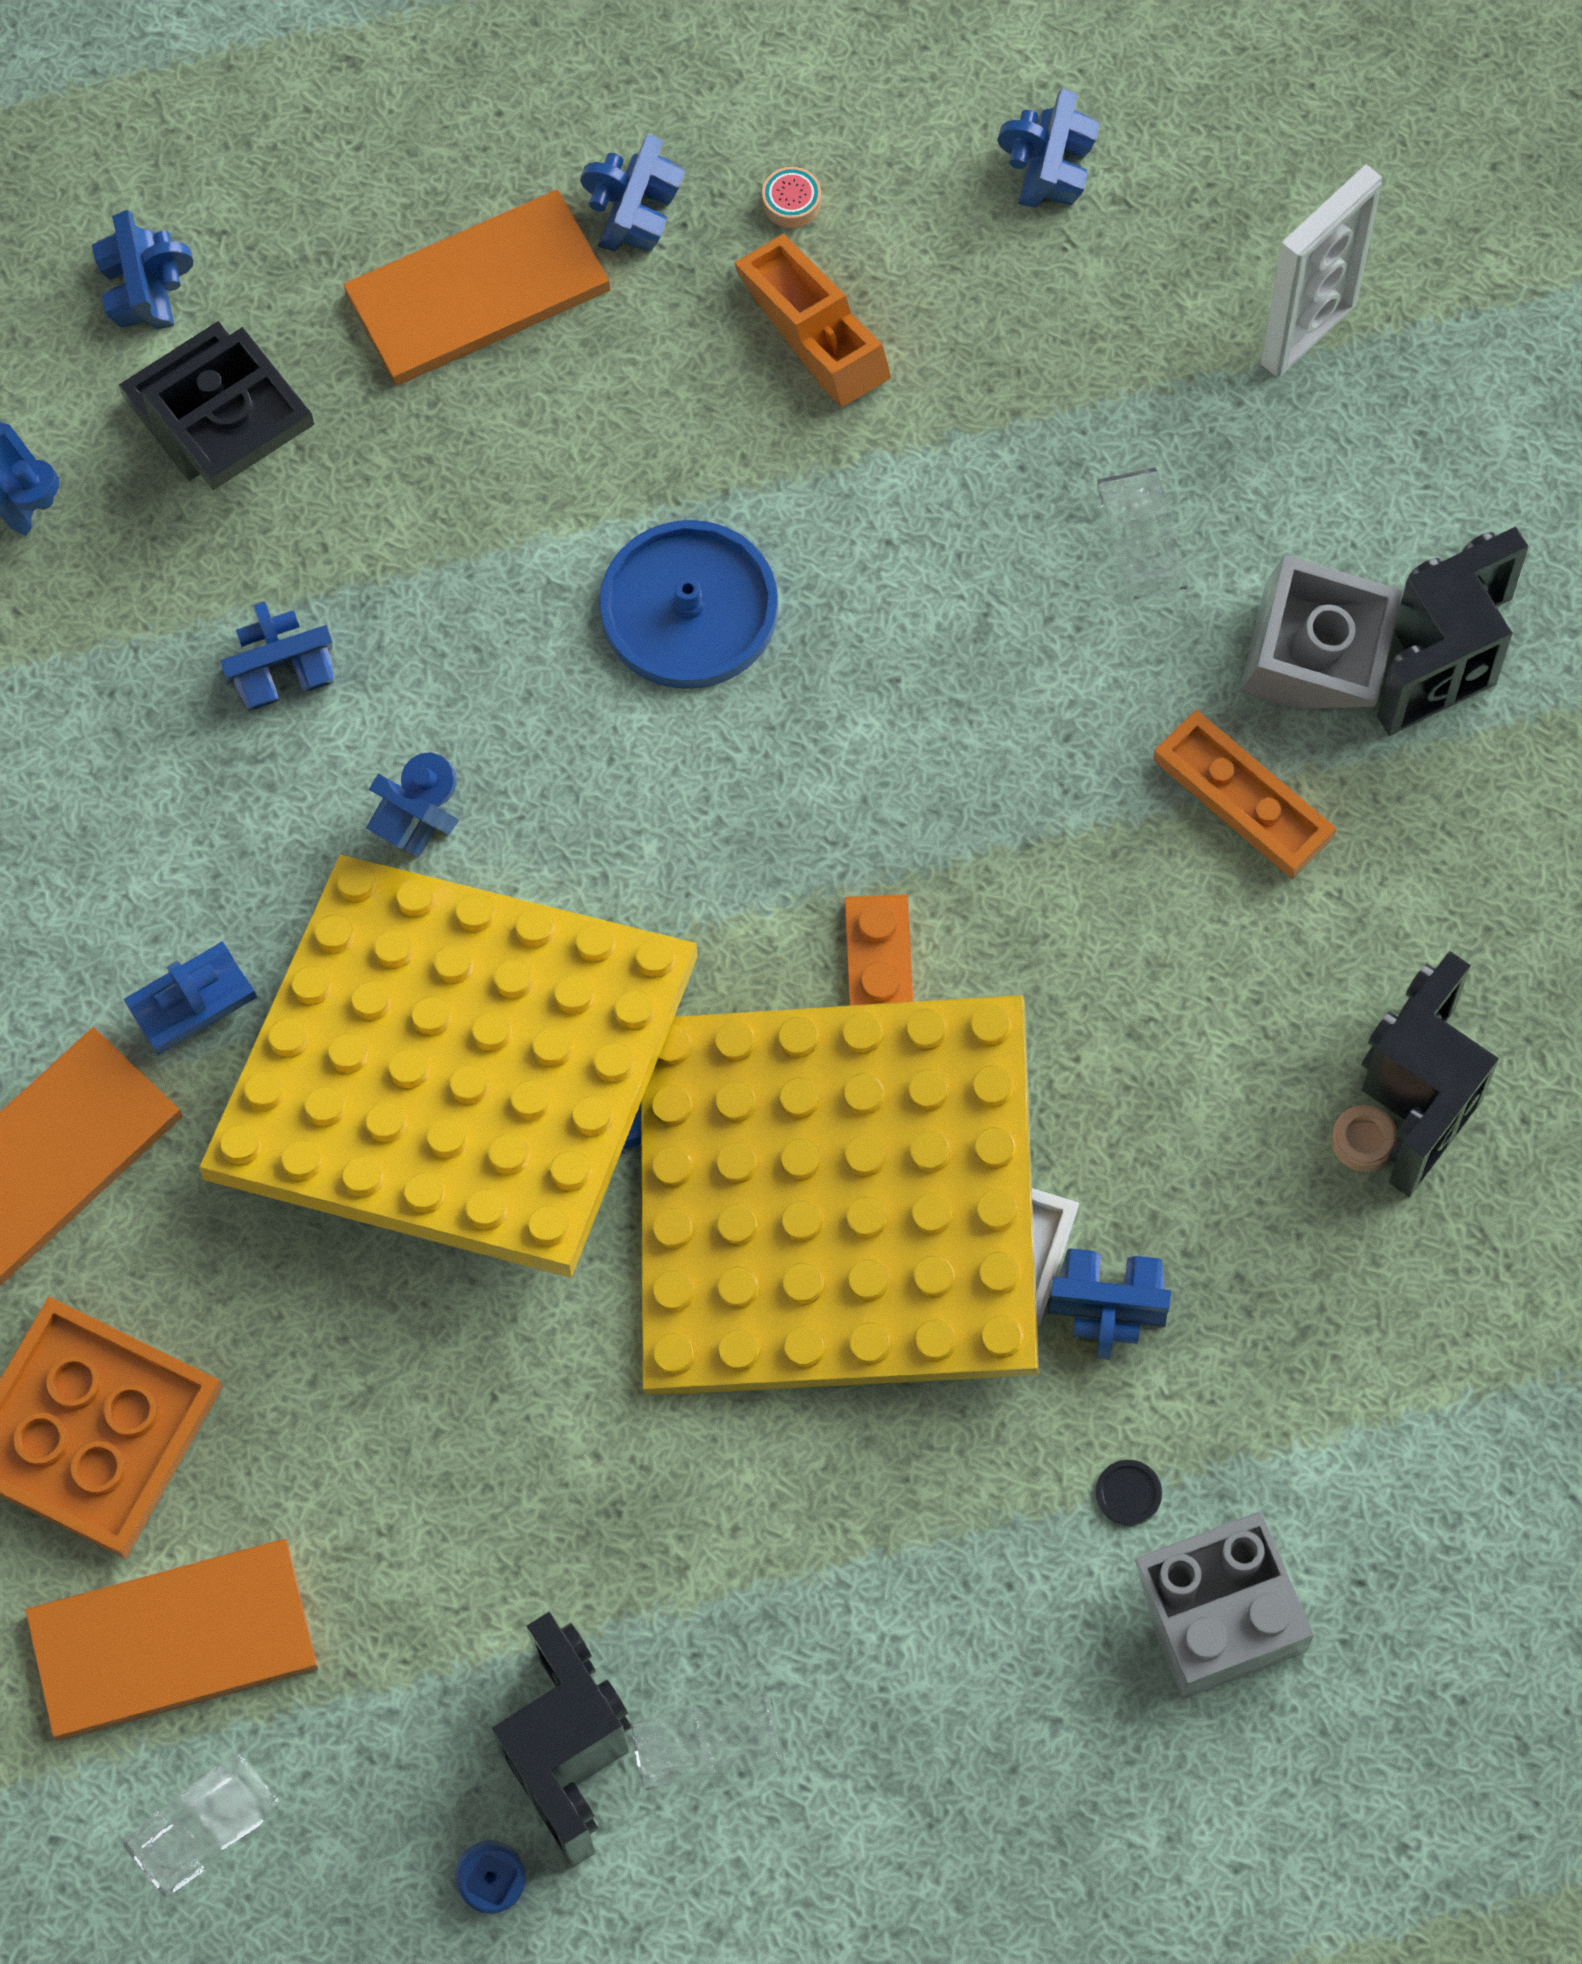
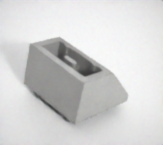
[1135,1511,1314,1699]

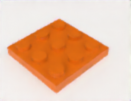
[0,1296,223,1559]

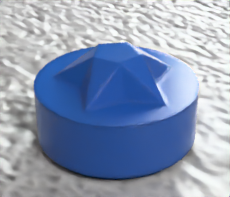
[455,1840,526,1914]

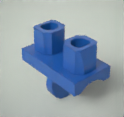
[997,88,1100,208]
[580,133,686,252]
[92,209,194,329]
[0,422,59,536]
[220,601,334,711]
[366,752,459,857]
[123,941,257,1056]
[1048,1248,1171,1360]

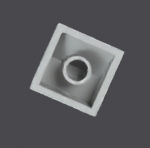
[1239,555,1403,710]

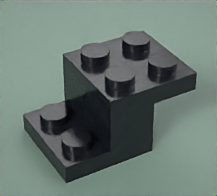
[119,321,314,490]
[1377,526,1529,736]
[1361,950,1499,1198]
[492,1611,632,1868]

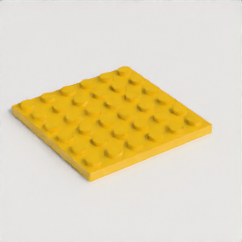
[199,854,698,1278]
[641,995,1039,1395]

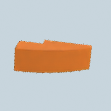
[734,233,891,408]

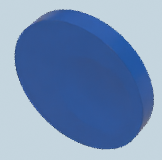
[600,520,778,689]

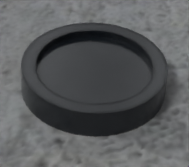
[1096,1459,1162,1526]

